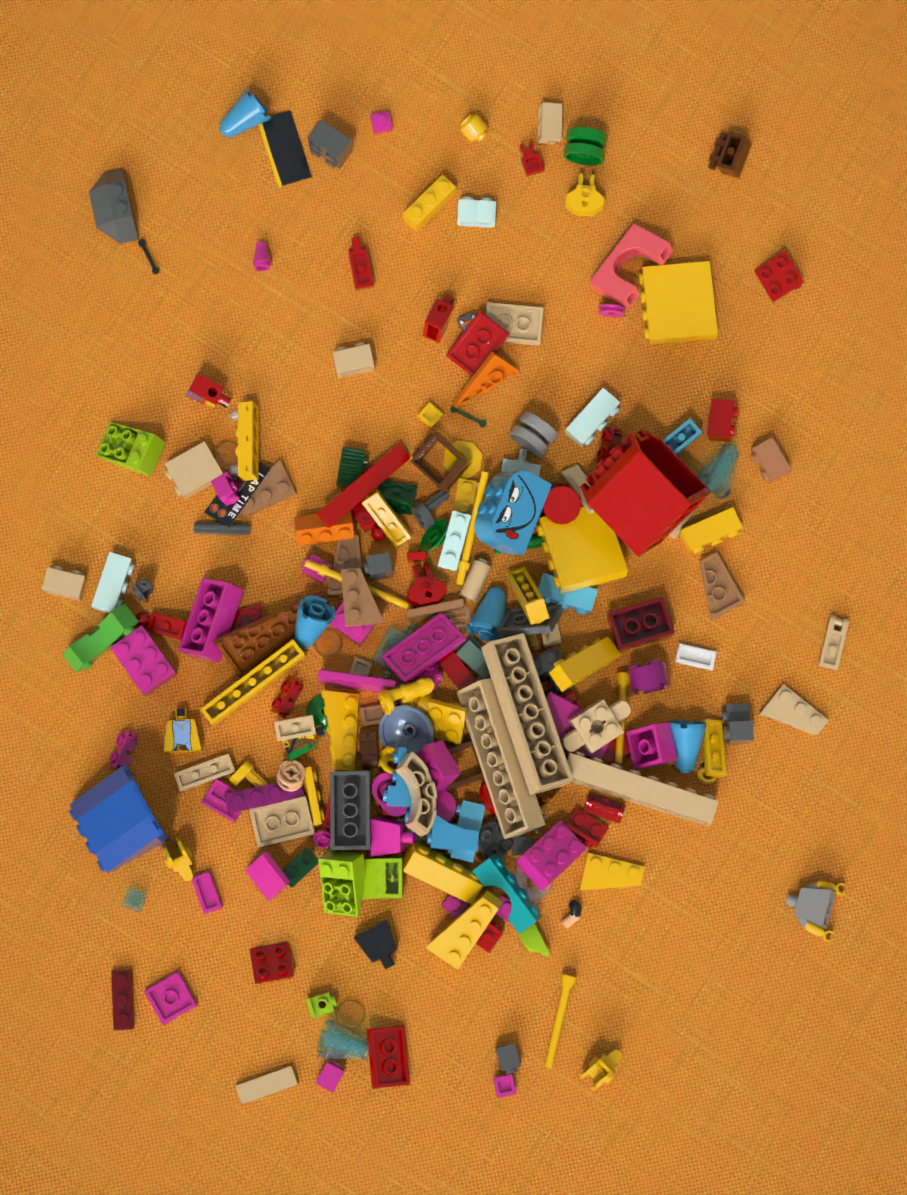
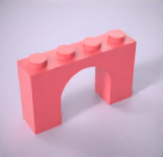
[589,224,673,310]

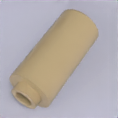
[459,558,491,603]

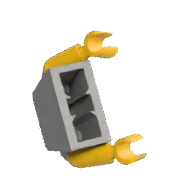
[787,881,845,942]

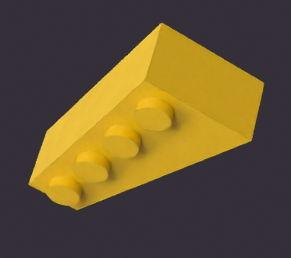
[402,839,483,905]
[426,891,503,970]

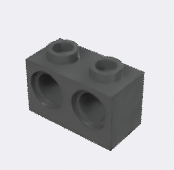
[363,552,393,581]

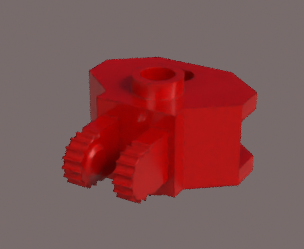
[406,563,447,608]

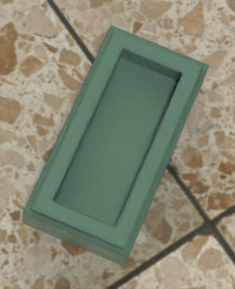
[456,640,490,679]

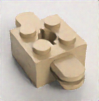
[561,699,631,753]

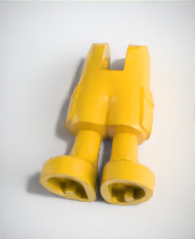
[379,678,434,715]

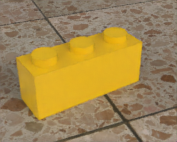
[403,175,456,232]
[680,507,743,554]

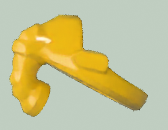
[378,746,398,774]

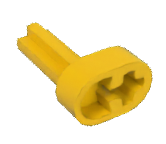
[229,760,269,787]

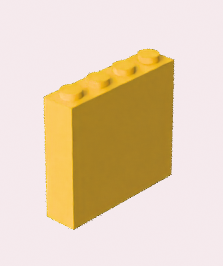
[638,261,718,345]
[536,507,628,594]

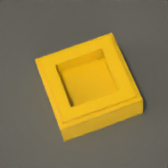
[417,402,444,429]

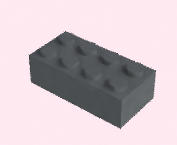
[330,771,371,850]

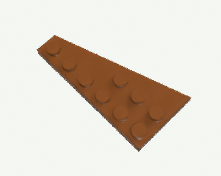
[213,592,331,678]

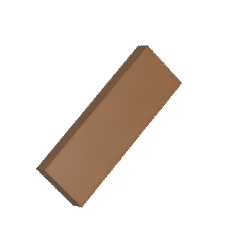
[406,599,464,620]

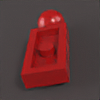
[351,500,386,541]
[135,612,187,640]

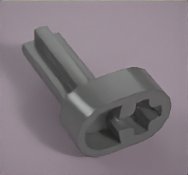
[411,490,449,530]

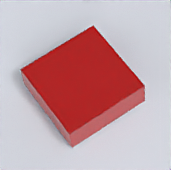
[407,552,426,562]

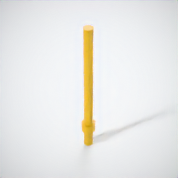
[456,471,489,585]
[304,559,411,610]

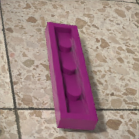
[224,782,304,814]

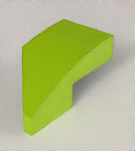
[516,923,550,957]

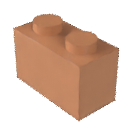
[750,437,791,484]

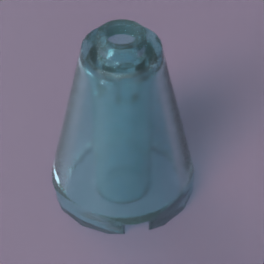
[696,444,739,498]
[317,1019,369,1060]

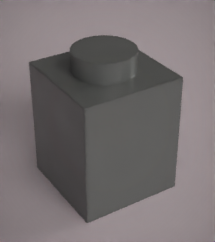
[495,1043,521,1074]

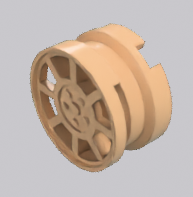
[277,760,305,791]

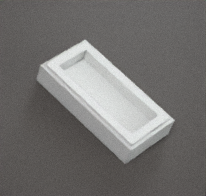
[675,643,717,671]

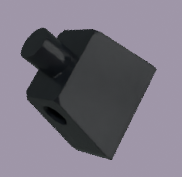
[354,920,397,970]

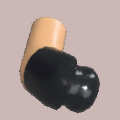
[561,899,582,929]

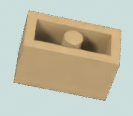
[332,343,375,378]
[42,566,87,601]

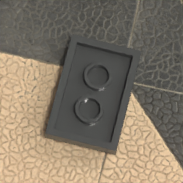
[497,604,564,637]

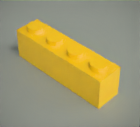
[507,566,549,625]
[549,637,621,692]

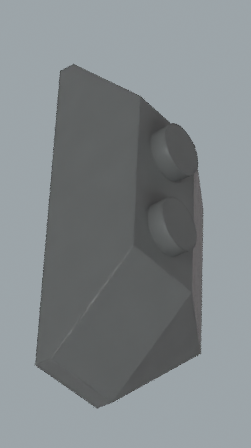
[89,168,138,244]

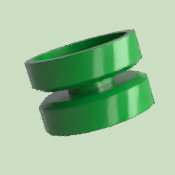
[563,127,608,166]

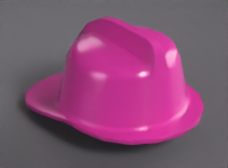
[372,773,410,816]

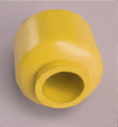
[460,114,488,142]

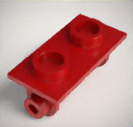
[596,426,623,464]
[271,678,303,718]
[583,793,626,824]

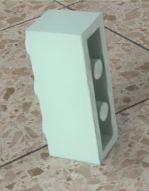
[565,388,620,448]
[438,511,471,571]
[91,552,135,614]

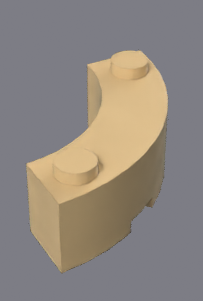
[395,752,437,837]

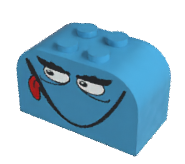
[474,471,552,555]

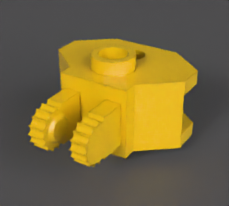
[565,173,604,217]
[161,835,193,882]
[580,1049,622,1091]

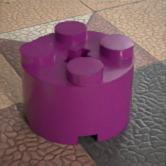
[628,659,671,695]

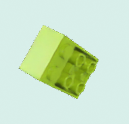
[96,422,166,477]
[318,850,365,917]
[362,858,402,899]

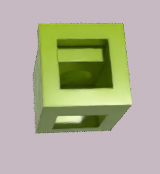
[306,992,337,1018]

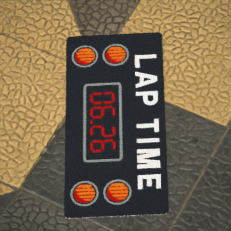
[205,462,271,527]

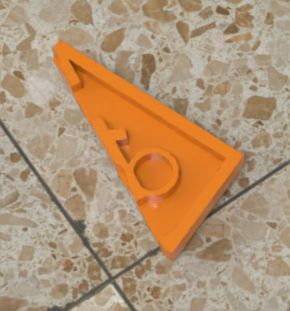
[452,352,520,408]

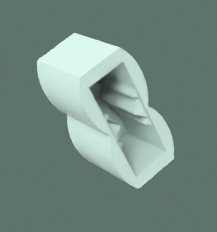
[457,197,496,228]

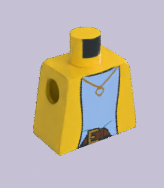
[164,708,202,754]

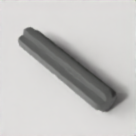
[194,522,251,535]

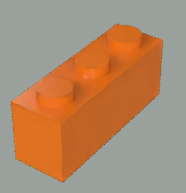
[294,510,354,546]

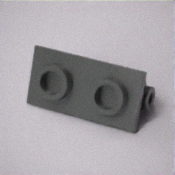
[131,579,153,603]

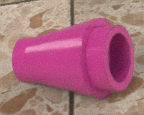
[253,242,271,271]

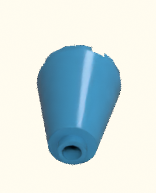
[219,88,272,138]
[467,587,507,642]
[294,595,336,649]
[668,720,706,773]

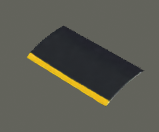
[259,111,312,187]

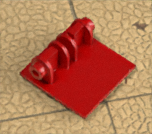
[754,250,804,302]
[250,942,294,984]

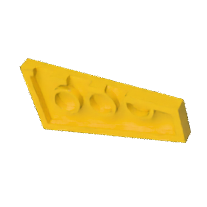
[321,691,359,771]

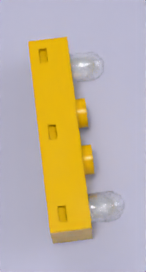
[228,401,259,481]

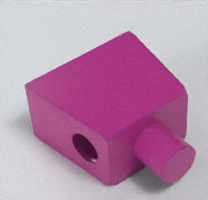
[370,817,416,856]

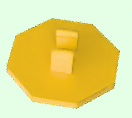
[443,440,483,479]

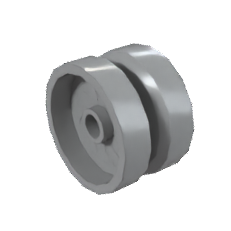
[509,411,558,458]

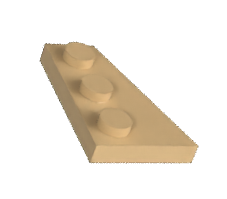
[759,684,829,736]

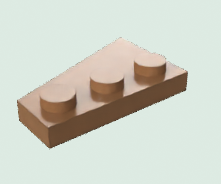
[241,460,296,518]
[326,535,362,596]
[699,552,745,621]
[341,568,384,627]

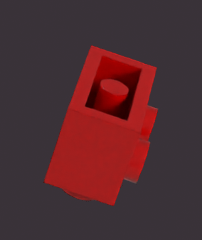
[707,399,739,442]

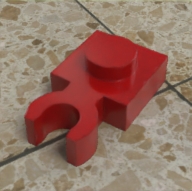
[519,141,545,177]

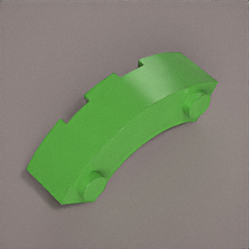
[63,604,139,673]

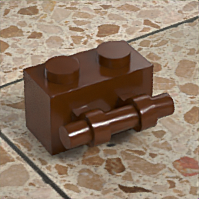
[708,132,752,178]

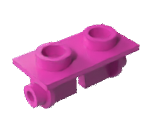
[109,731,138,769]

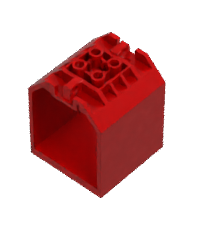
[580,429,712,557]

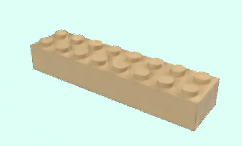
[481,633,573,795]
[457,678,545,839]
[567,751,719,827]

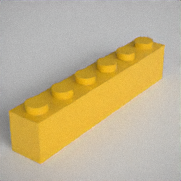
[200,640,306,727]

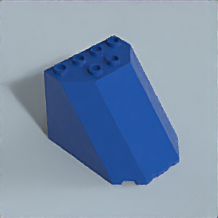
[69,764,170,874]

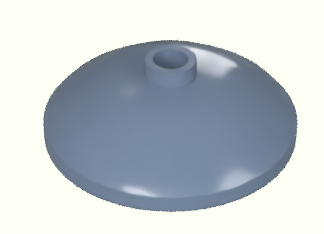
[379,705,434,756]

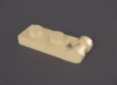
[818,615,849,671]

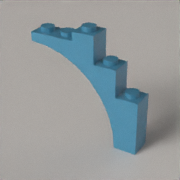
[383,747,479,852]

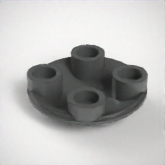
[478,821,513,859]

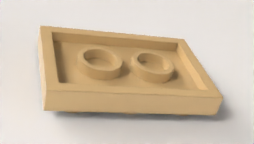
[486,302,544,346]
[249,796,315,848]

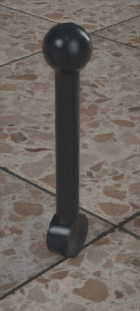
[138,239,159,274]

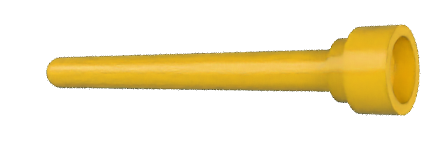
[615,672,630,765]
[545,974,577,1068]

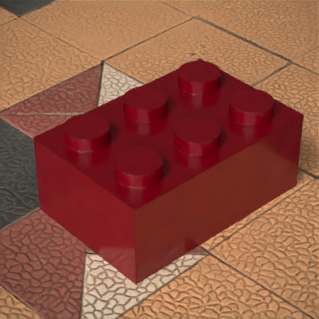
[606,597,675,652]

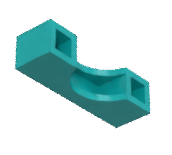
[472,854,542,934]

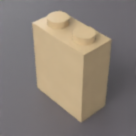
[164,441,223,500]

